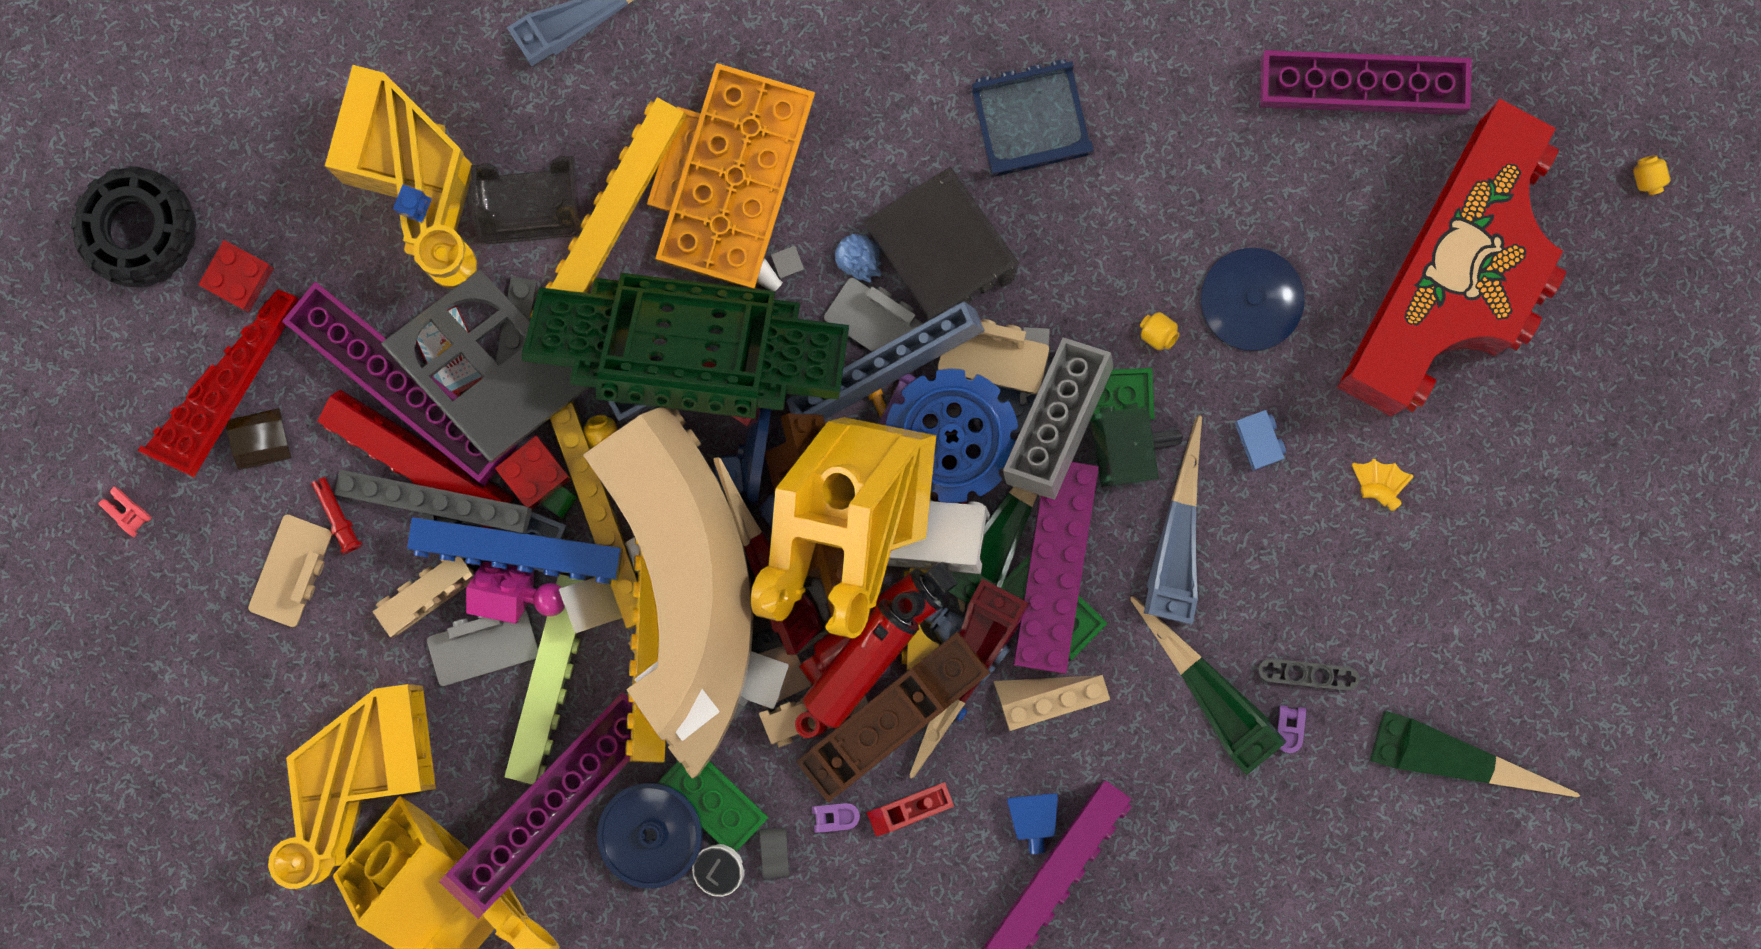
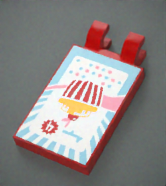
[416,305,483,397]

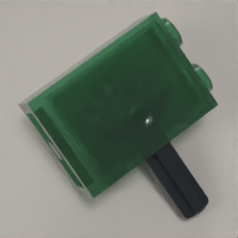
[1091,403,1183,487]

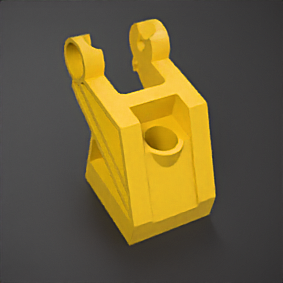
[325,65,477,289]
[751,417,936,638]
[268,684,436,889]
[333,796,560,949]

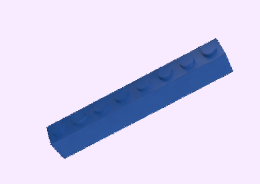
[407,517,623,584]

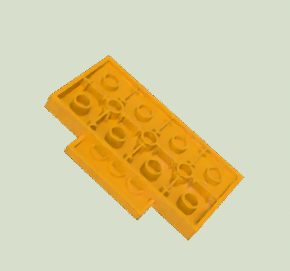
[647,63,815,289]

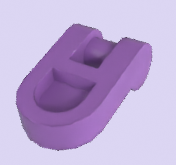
[1277,705,1306,753]
[812,803,860,833]

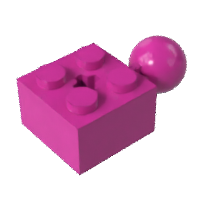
[466,561,565,624]

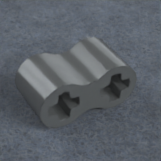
[760,827,790,879]

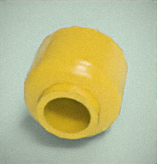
[1633,155,1671,195]
[1140,312,1179,351]
[583,415,618,449]

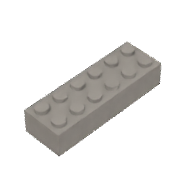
[1003,337,1114,500]

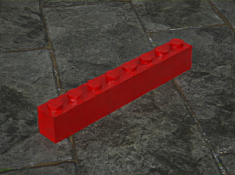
[317,389,515,529]

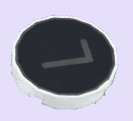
[692,844,745,897]

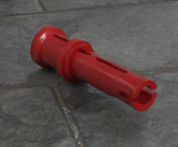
[311,477,363,555]

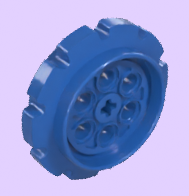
[886,368,1018,503]

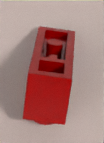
[867,782,954,837]

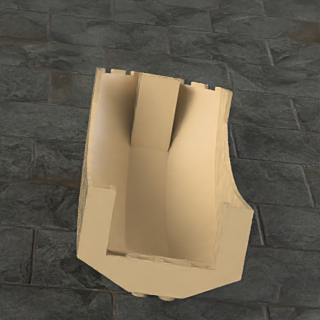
[583,407,754,778]

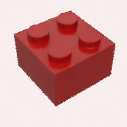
[198,240,274,313]
[495,436,571,510]

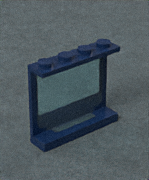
[972,59,1094,177]

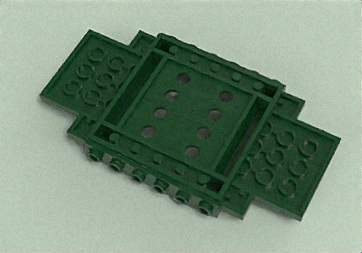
[522,273,849,419]

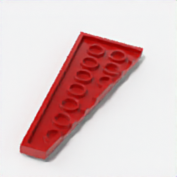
[138,289,299,478]

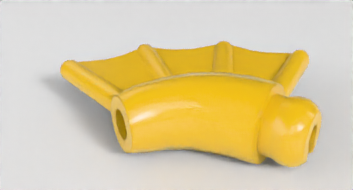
[1352,459,1413,511]

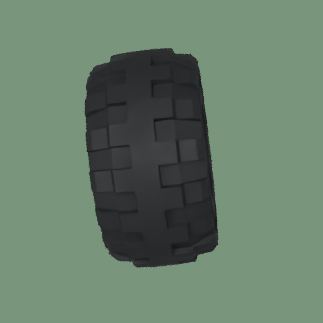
[71,166,197,288]

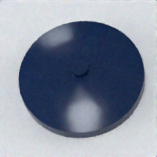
[1200,248,1305,351]
[737,407,771,506]
[597,782,703,888]

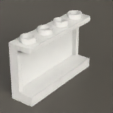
[887,499,990,574]

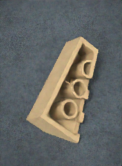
[373,557,476,638]
[994,675,1110,731]
[759,696,868,748]

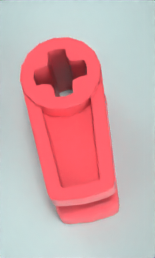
[98,486,152,537]

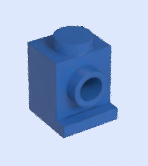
[393,184,432,223]

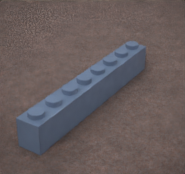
[786,302,985,420]

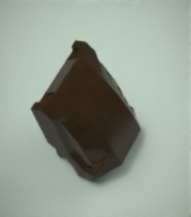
[226,408,292,470]

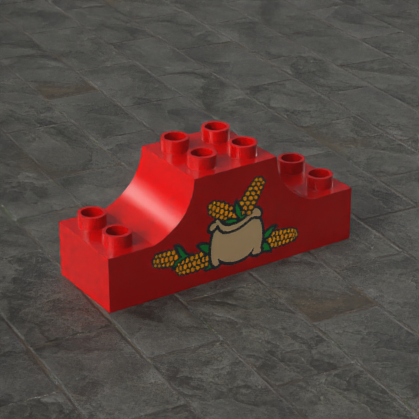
[1337,98,1567,417]

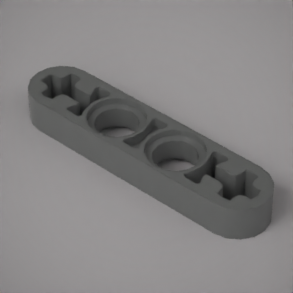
[1258,658,1360,691]

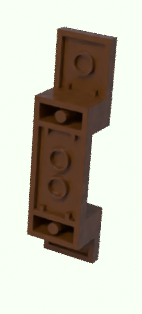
[765,413,873,617]
[796,632,991,803]

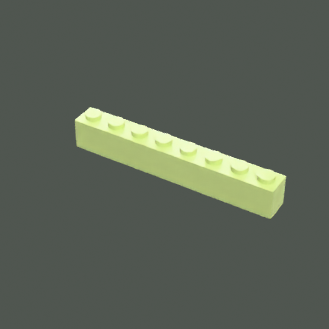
[504,574,583,785]

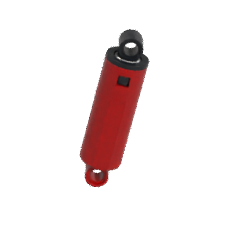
[799,562,958,686]
[795,591,925,738]

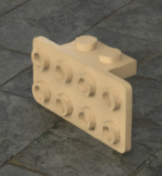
[938,319,1049,394]
[248,515,332,627]

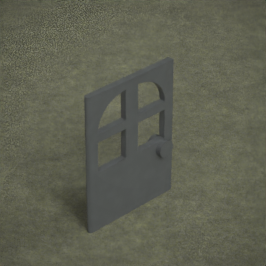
[381,270,589,463]

